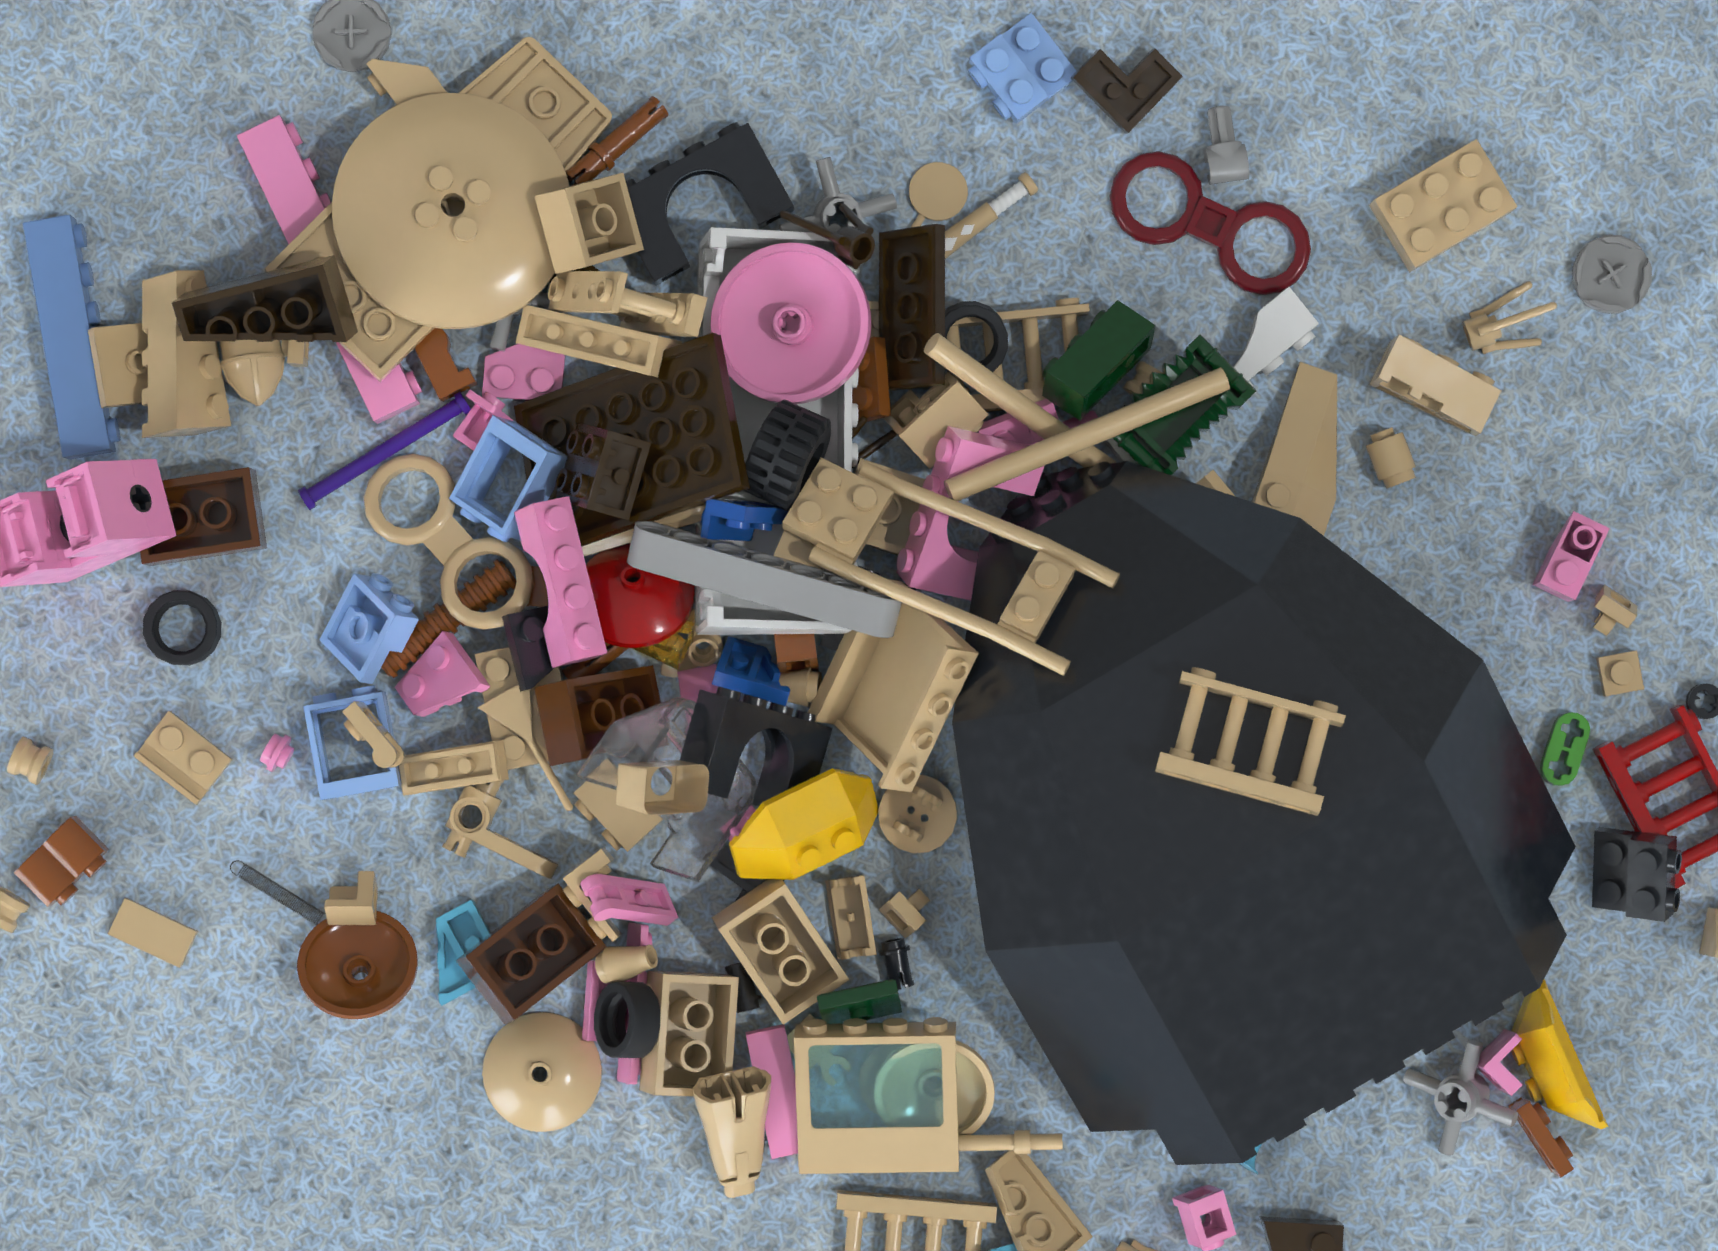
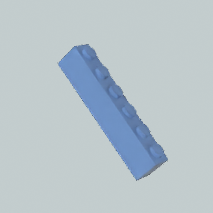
[23,214,121,460]

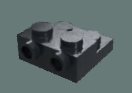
[1592,827,1682,922]

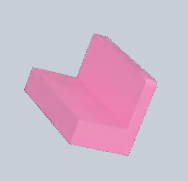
[1477,1029,1523,1096]

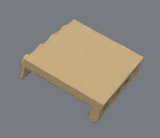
[807,579,979,792]

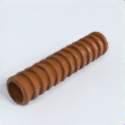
[382,559,517,678]

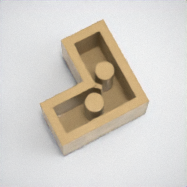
[883,372,989,469]

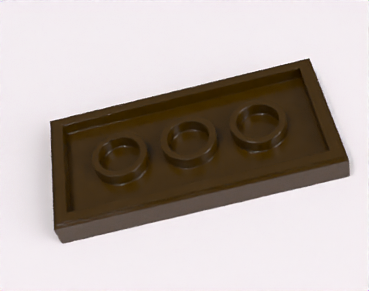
[879,224,945,391]

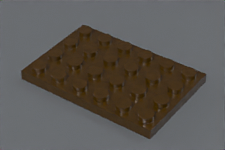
[514,332,750,547]

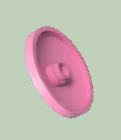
[710,242,871,404]

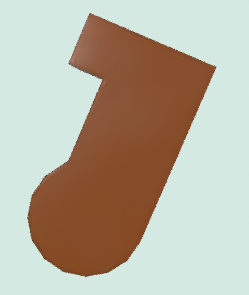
[415,328,478,402]

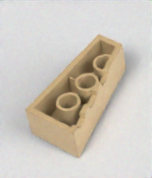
[142,270,231,438]

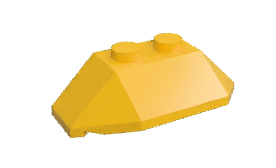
[729,768,878,880]
[1511,979,1608,1129]

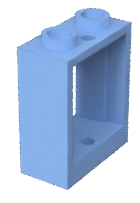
[449,415,567,542]
[303,685,402,800]

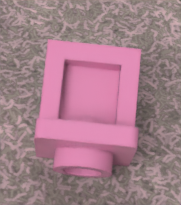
[453,390,514,451]

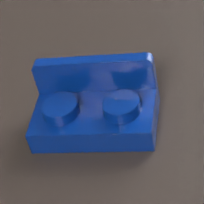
[701,499,789,541]

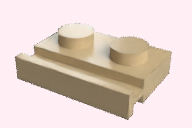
[134,711,233,805]

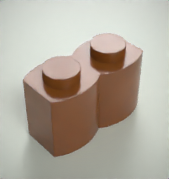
[14,816,109,907]

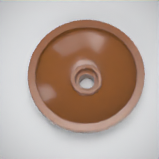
[297,911,418,1019]

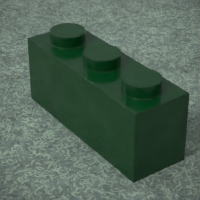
[1042,300,1156,421]

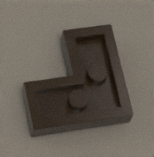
[1071,48,1183,134]

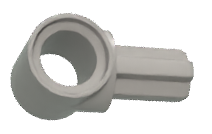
[1204,106,1249,185]

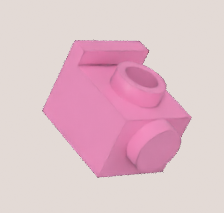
[1172,1185,1236,1251]

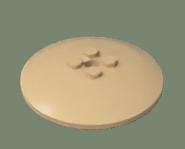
[332,93,569,329]

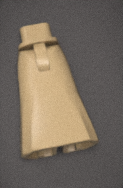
[693,1066,771,1198]

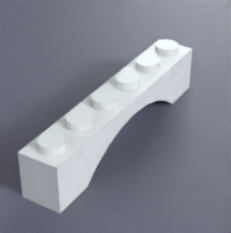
[1104,287,1319,465]

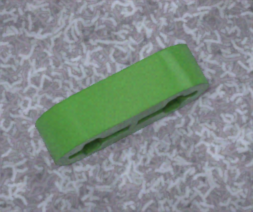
[1540,712,1590,786]

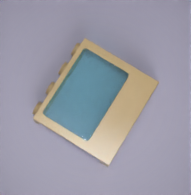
[794,1017,960,1174]

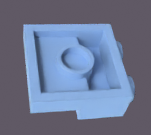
[967,12,1076,124]
[319,573,419,684]

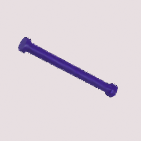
[298,391,471,510]

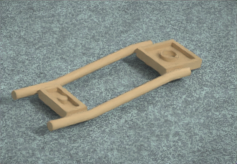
[782,457,1120,676]

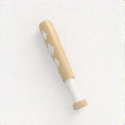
[945,172,1038,259]

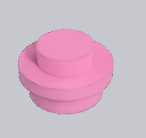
[260,733,295,772]

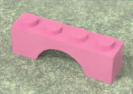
[514,496,607,668]

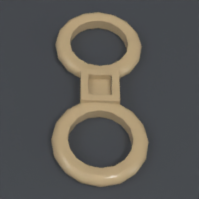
[364,454,534,630]

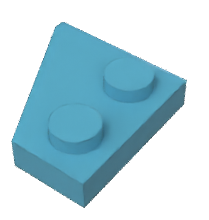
[436,899,491,1006]

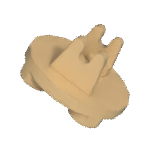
[878,775,957,853]

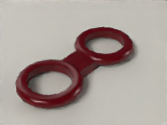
[1109,151,1311,295]

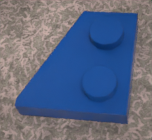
[712,636,790,706]

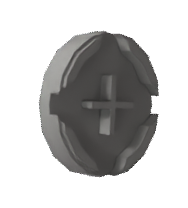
[312,0,392,72]
[1572,235,1652,314]

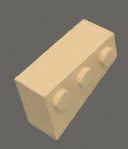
[1369,334,1502,436]

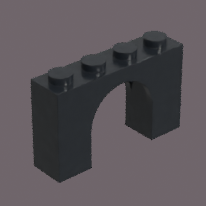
[626,122,794,286]
[680,686,833,807]

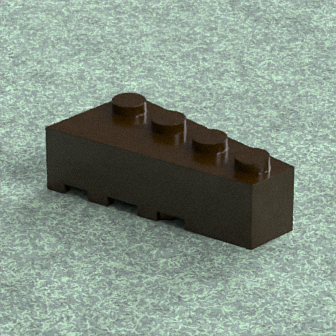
[172,255,358,342]

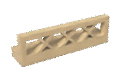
[515,305,682,377]

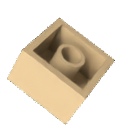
[534,173,644,274]

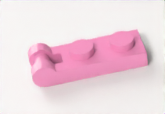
[580,874,679,926]

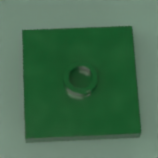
[817,979,902,1024]

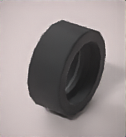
[945,301,1008,376]
[143,590,222,666]
[594,982,660,1058]

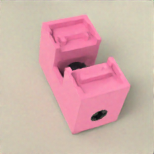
[0,459,176,587]

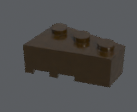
[1259,1216,1344,1251]

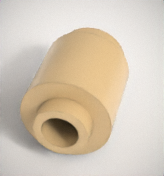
[1366,427,1416,489]

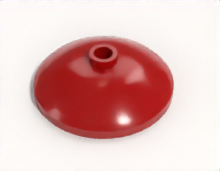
[586,543,695,648]

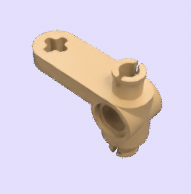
[442,780,558,879]

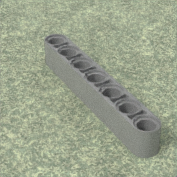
[627,521,902,638]

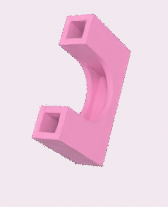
[896,426,1044,601]

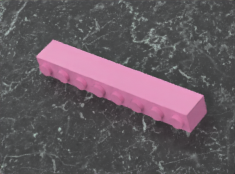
[236,115,423,424]

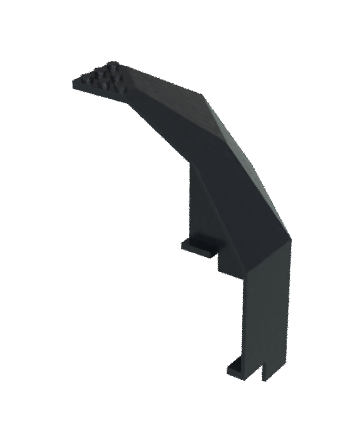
[952,461,1576,1165]

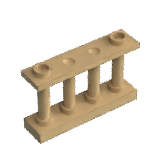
[548,271,707,337]
[947,298,1090,412]
[1155,667,1346,816]
[836,1190,997,1251]

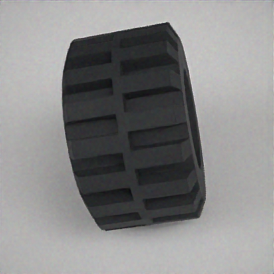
[743,399,831,511]

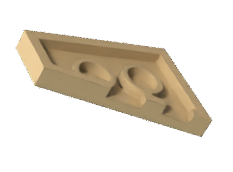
[985,1150,1093,1251]

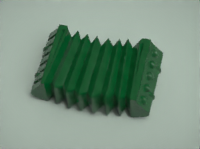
[1113,334,1257,475]

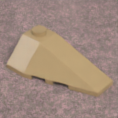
[1251,362,1337,536]

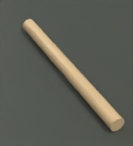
[924,333,1116,468]
[944,367,1230,501]

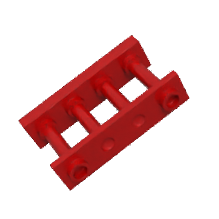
[1592,705,1718,888]

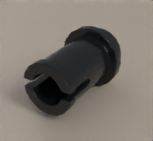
[879,938,914,990]
[724,962,762,1013]

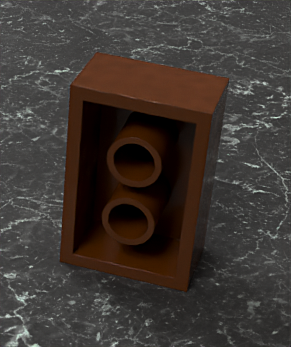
[140,467,267,566]
[534,665,669,766]
[456,883,607,1024]

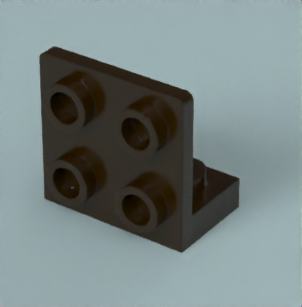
[555,423,651,521]

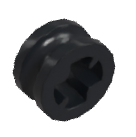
[1686,683,1718,719]

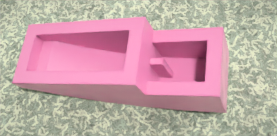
[745,1024,798,1159]

